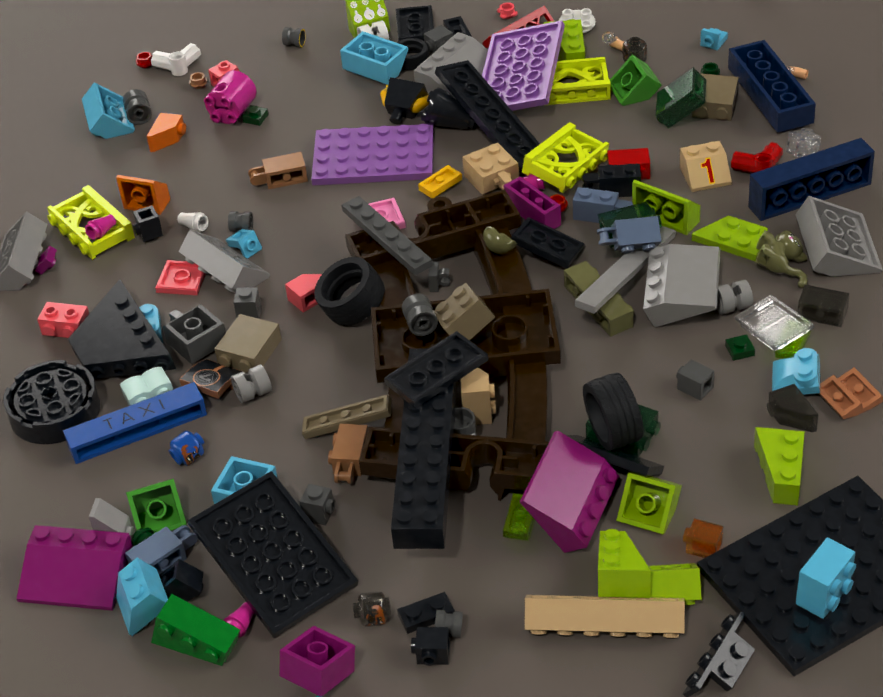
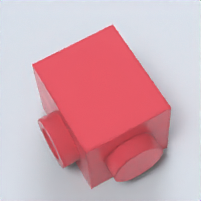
[208,60,239,86]

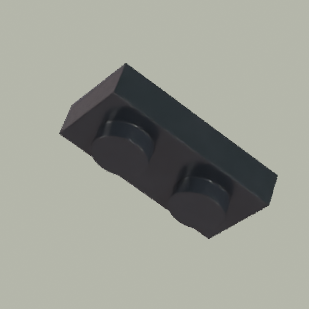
[443,16,472,37]
[397,592,455,634]

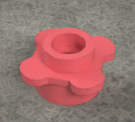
[497,2,518,19]

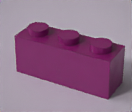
[504,176,561,229]

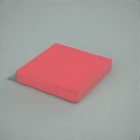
[155,260,206,295]

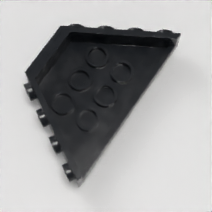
[68,279,176,379]

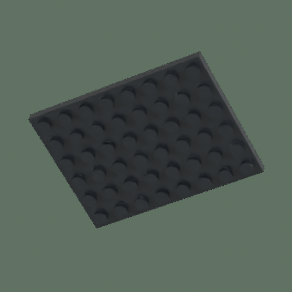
[697,476,883,676]

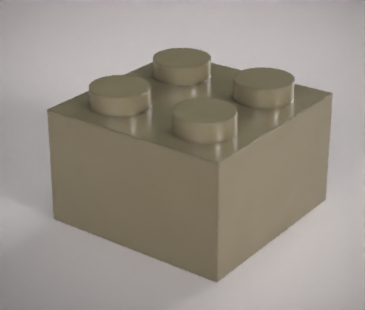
[434,283,495,340]

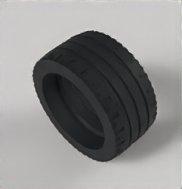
[314,256,385,326]
[583,373,644,451]

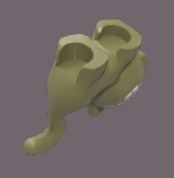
[755,230,808,288]

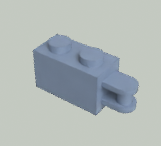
[573,187,633,225]
[597,216,662,253]
[125,525,198,575]

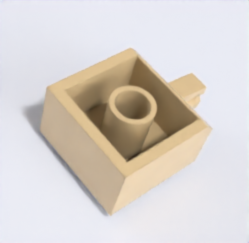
[462,142,519,195]

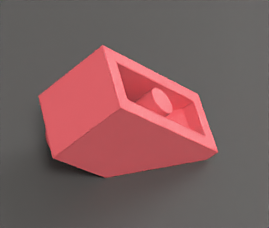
[285,274,322,313]

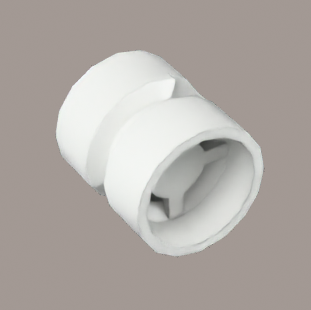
[357,20,389,40]

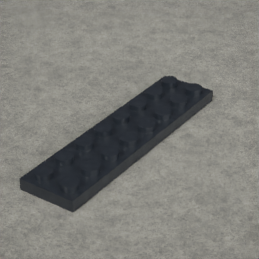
[435,60,553,173]

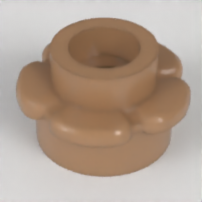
[189,72,207,89]

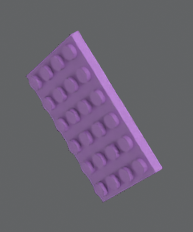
[482,20,565,111]
[312,123,434,185]

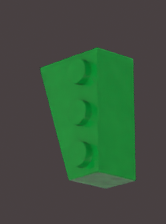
[151,594,240,666]

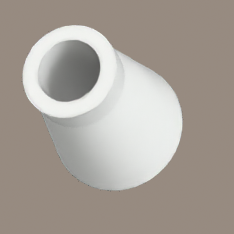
[177,212,209,232]

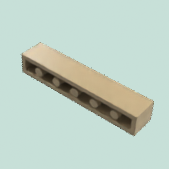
[525,595,685,638]

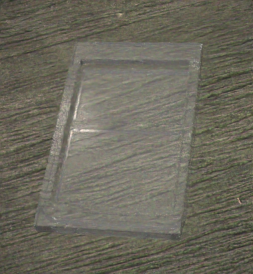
[735,295,814,351]

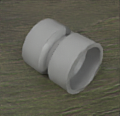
[717,280,753,314]
[231,364,272,403]

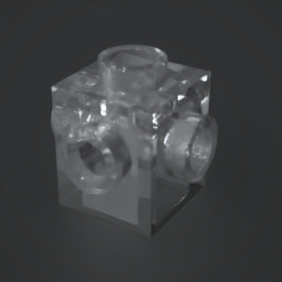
[786,128,821,158]

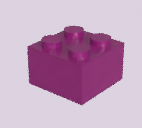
[279,626,355,697]

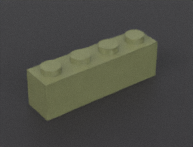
[564,261,635,337]

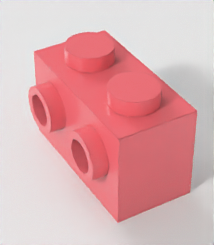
[37,302,89,338]

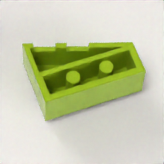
[543,19,585,61]
[754,427,805,506]
[598,529,651,598]

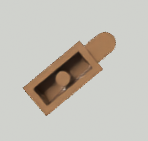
[248,152,308,190]
[328,424,368,484]

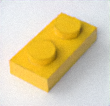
[418,165,462,198]

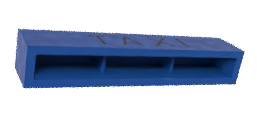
[63,382,207,464]

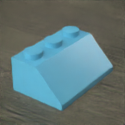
[340,31,408,85]
[82,82,135,139]

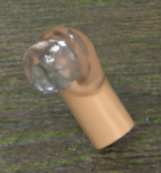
[602,31,626,52]
[786,66,809,79]

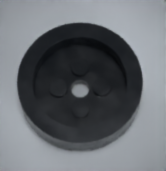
[3,360,100,444]

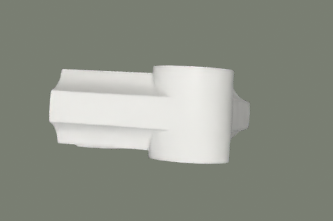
[151,43,201,76]

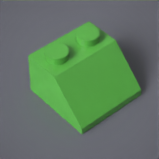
[610,54,662,106]
[126,478,187,533]

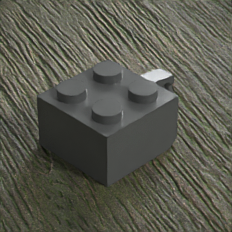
[163,304,226,364]

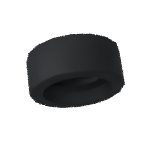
[397,38,429,70]

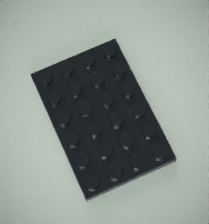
[188,471,358,638]

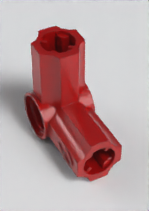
[731,142,783,173]

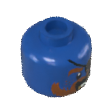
[168,430,205,466]

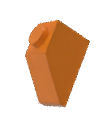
[147,113,186,152]

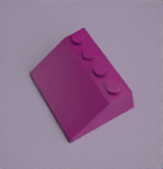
[520,431,619,553]
[16,525,133,611]

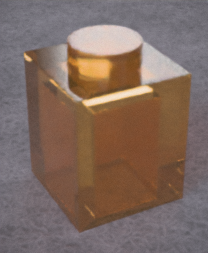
[683,518,724,558]

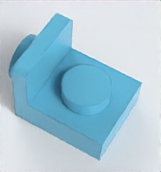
[700,28,728,50]
[226,229,262,258]

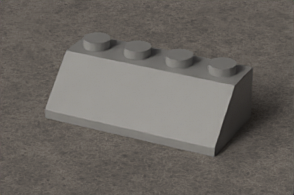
[0,211,48,291]
[179,230,270,293]

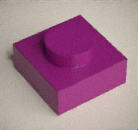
[34,246,57,275]

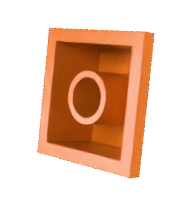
[116,175,170,215]

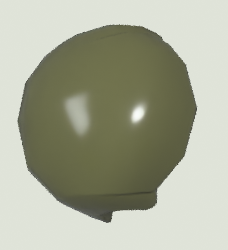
[483,226,517,255]

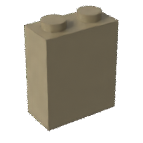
[692,73,739,121]
[214,314,282,372]

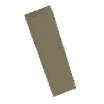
[302,394,392,439]

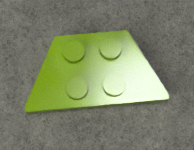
[692,215,768,261]

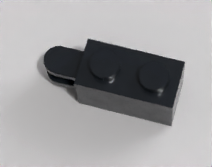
[582,164,641,197]

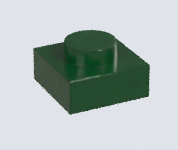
[242,105,269,126]
[725,334,755,361]

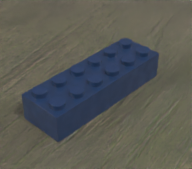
[728,40,816,133]
[748,138,875,221]

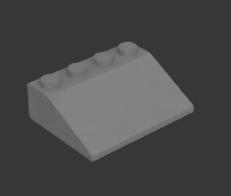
[414,32,488,96]
[795,196,883,276]
[643,244,721,328]

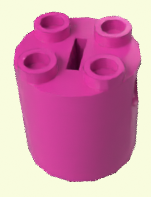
[204,70,257,124]

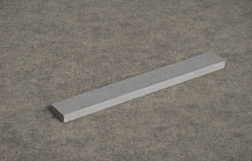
[575,225,676,314]

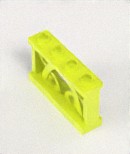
[547,57,611,105]
[522,122,610,193]
[47,185,135,260]

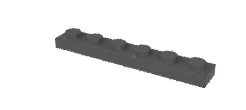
[342,196,433,275]

